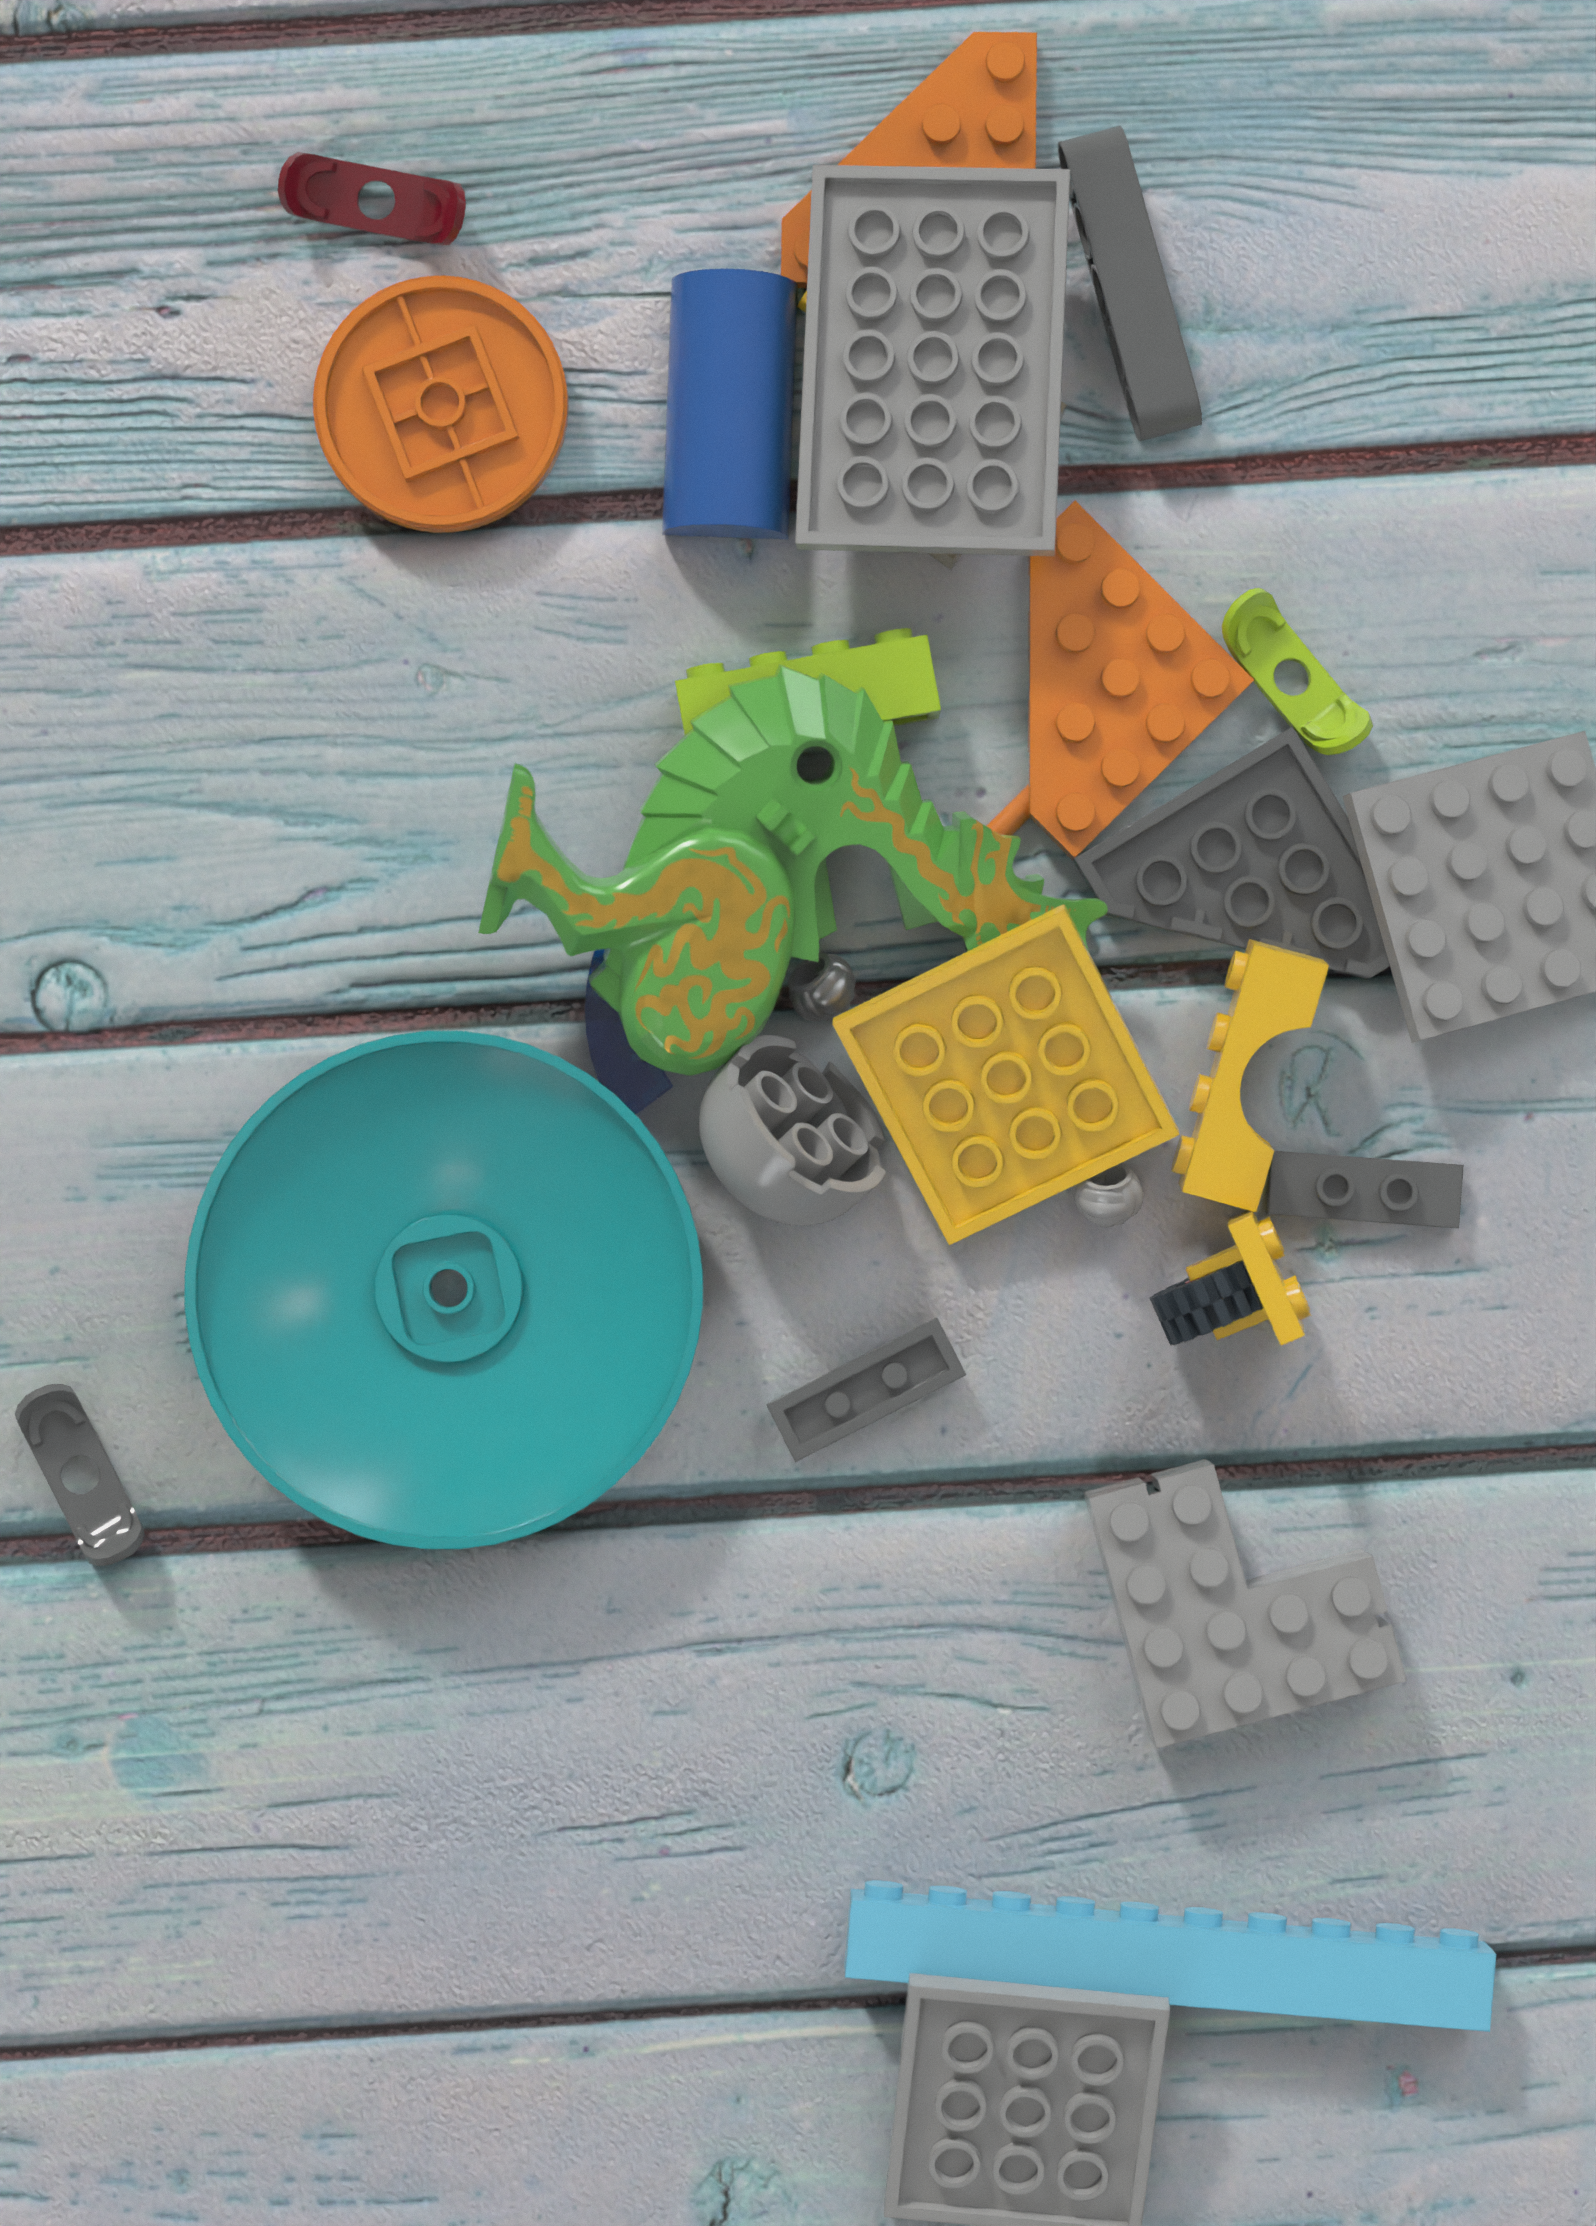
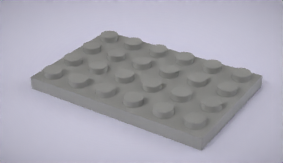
[795,165,1070,556]

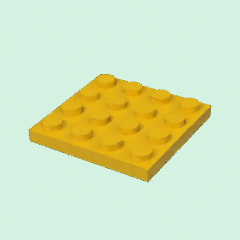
[832,904,1180,1245]

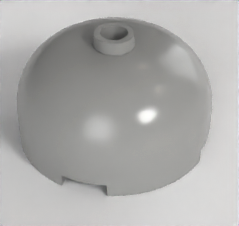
[699,1035,886,1226]

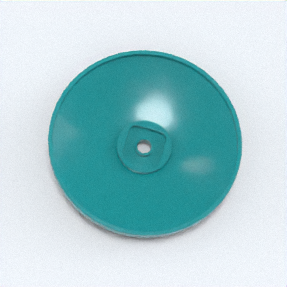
[184,1031,703,1549]

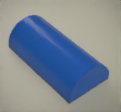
[662,268,798,540]

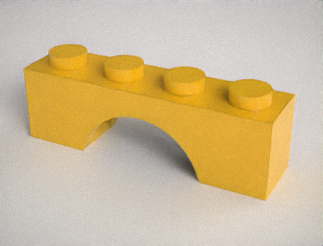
[1171,939,1329,1212]

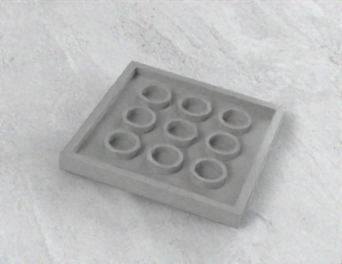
[1343,731,1596,1043]
[884,1973,1170,2226]

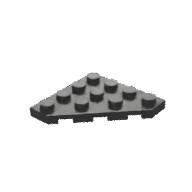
[1073,726,1390,979]

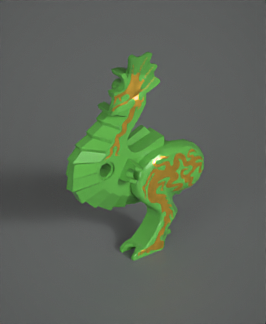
[478,664,1108,1076]

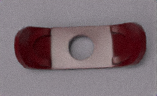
[277,152,466,246]

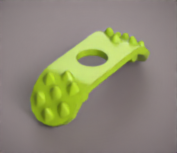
[1221,588,1373,755]

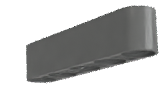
[1058,125,1202,442]

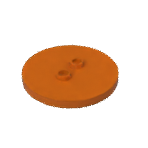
[313,275,569,533]

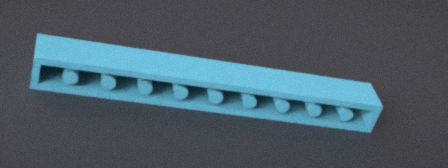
[844,1880,1496,2032]

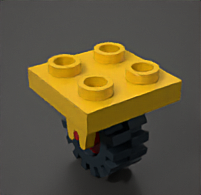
[1150,1210,1311,1346]

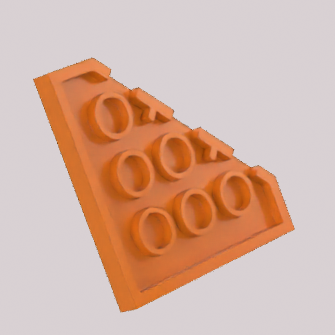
[781,32,1037,288]
[1028,500,1254,861]

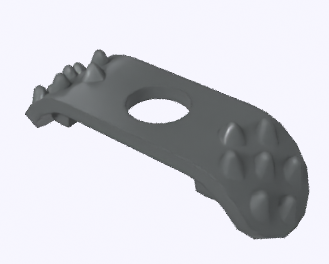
[15,1384,145,1566]

